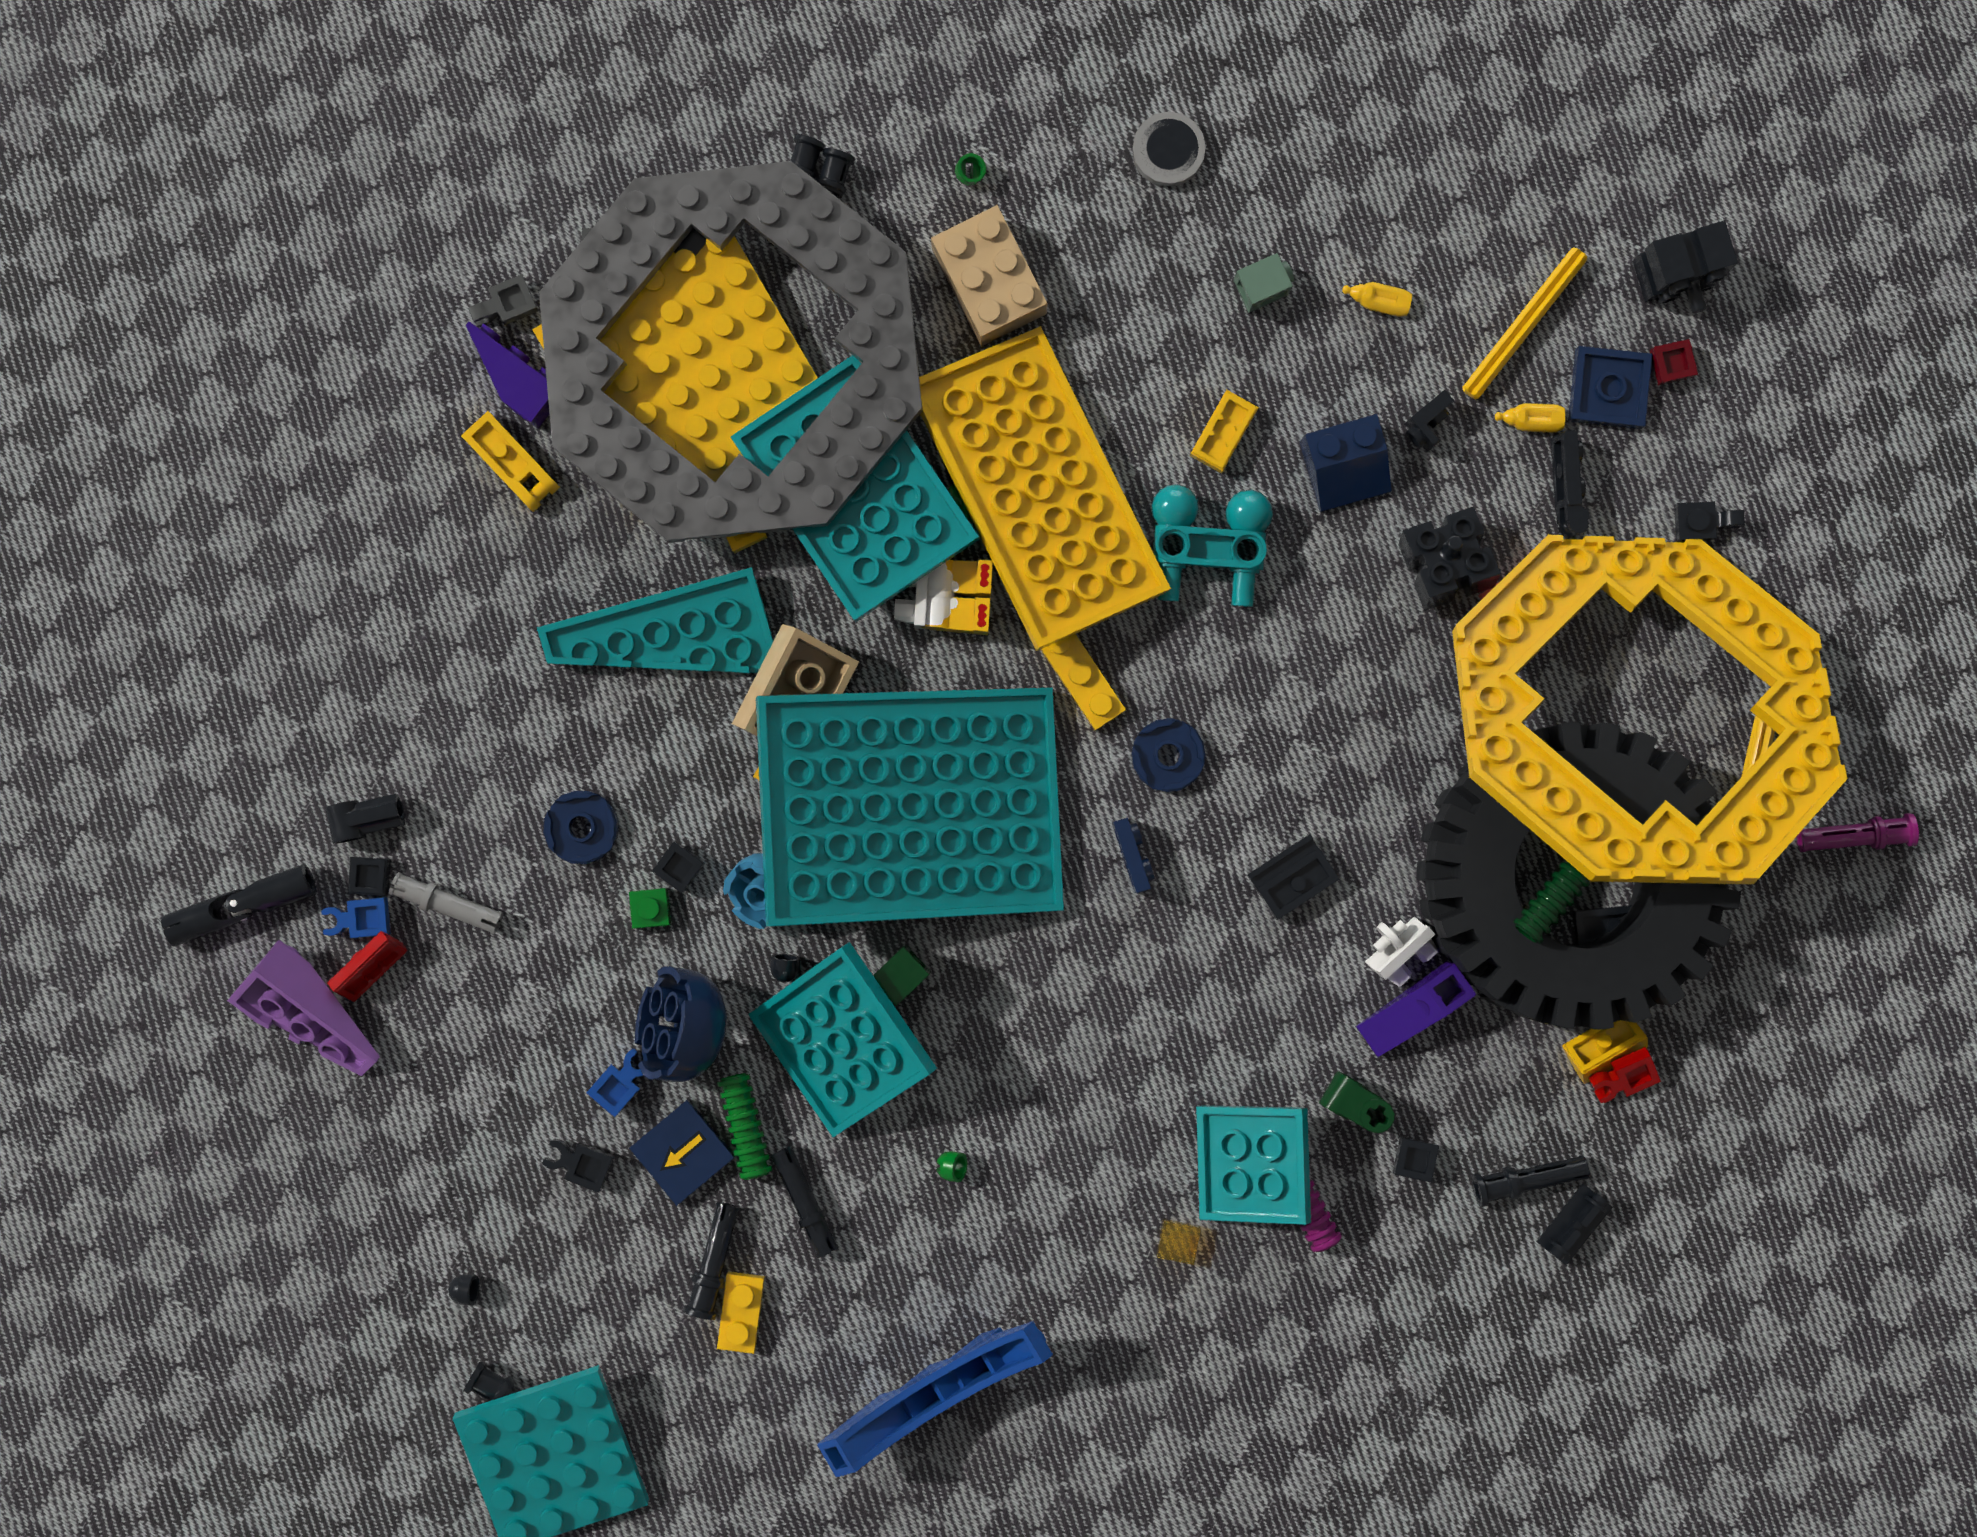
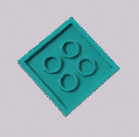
[1196,1105,1311,1225]

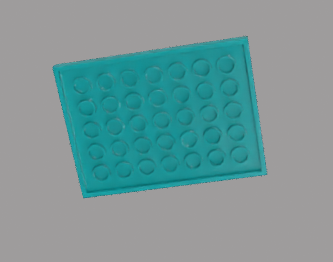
[756,687,1064,926]

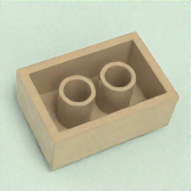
[931,205,1048,347]
[732,624,859,736]

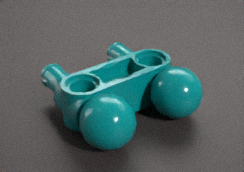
[1152,484,1273,607]

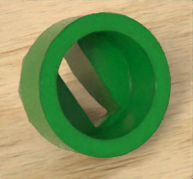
[955,153,986,186]
[936,1151,967,1183]

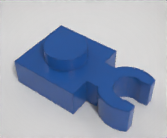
[321,897,391,938]
[586,1049,644,1118]

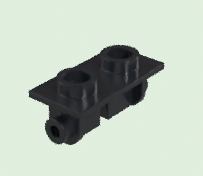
[1536,1183,1613,1266]

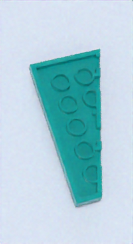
[537,567,774,673]

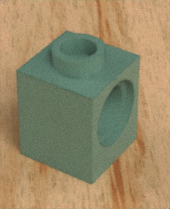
[1233,253,1294,313]

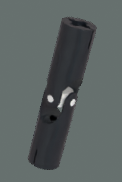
[161,864,317,947]

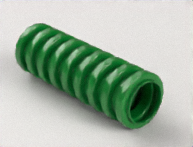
[717,1073,772,1180]

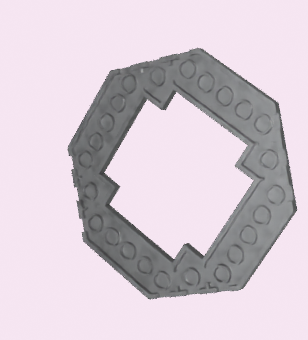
[539,161,923,543]

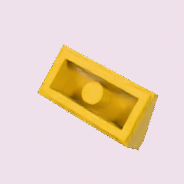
[1562,1020,1648,1084]

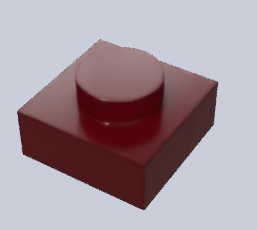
[1650,339,1698,386]

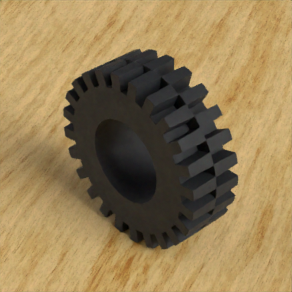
[1416,722,1741,1029]

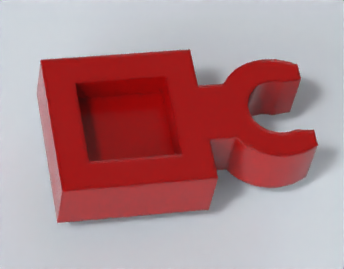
[1588,1047,1661,1103]

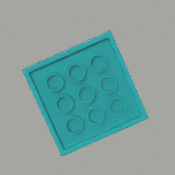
[748,942,937,1137]
[453,1365,649,1537]

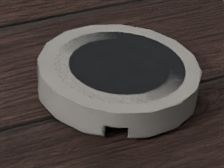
[1132,111,1206,187]

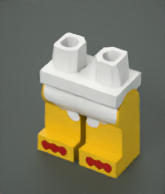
[894,560,993,635]

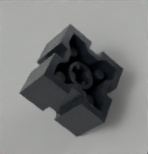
[1632,220,1738,314]
[1398,506,1501,611]

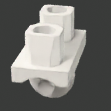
[1365,917,1438,987]

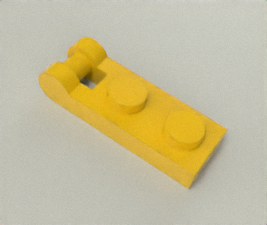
[461,411,560,512]

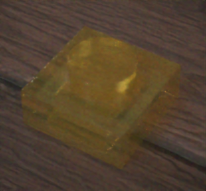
[1156,1219,1201,1265]

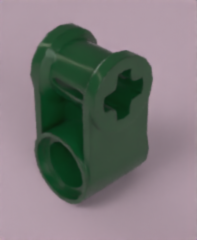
[1319,1070,1394,1133]

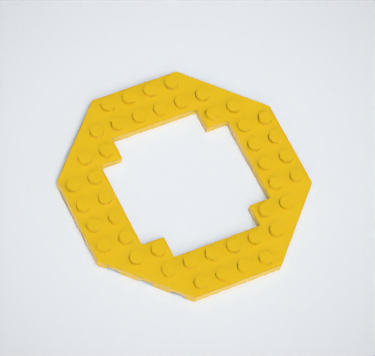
[1452,534,1847,884]

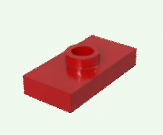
[327,931,407,1002]

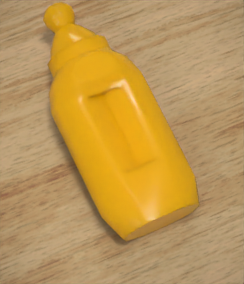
[1342,282,1412,317]
[1494,403,1565,432]

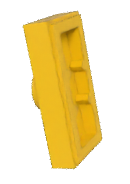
[1190,389,1259,474]

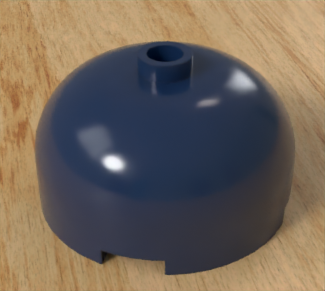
[635,966,727,1082]

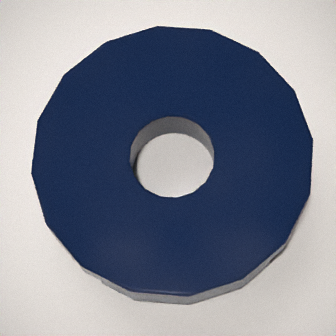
[1131,718,1206,792]
[543,791,619,864]

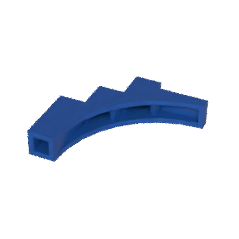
[817,1321,1053,1477]

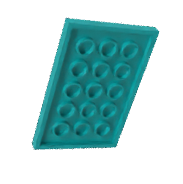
[731,355,979,623]

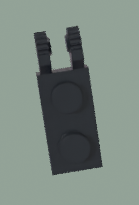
[1551,430,1590,539]

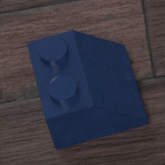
[1299,414,1392,512]

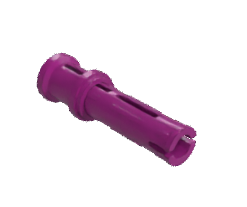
[1796,813,1919,853]

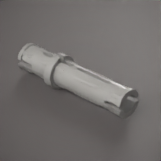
[389,872,503,934]

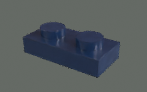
[1112,817,1155,893]

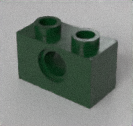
[873,945,931,1006]

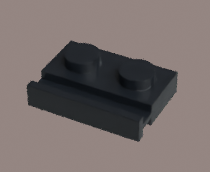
[1247,834,1340,920]

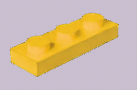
[1040,634,1126,731]

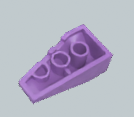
[227,940,380,1076]

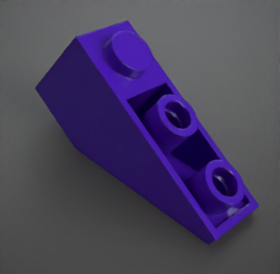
[466,322,550,429]
[1355,962,1477,1057]

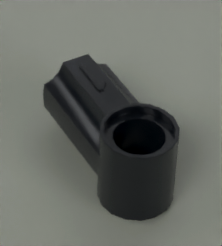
[325,794,405,844]

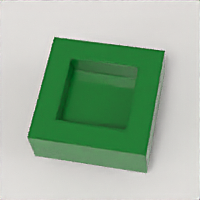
[629,888,671,929]

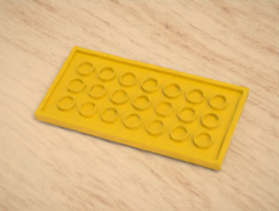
[919,326,1171,651]

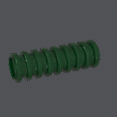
[1513,862,1590,944]

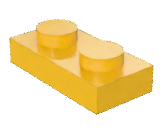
[717,1271,765,1354]

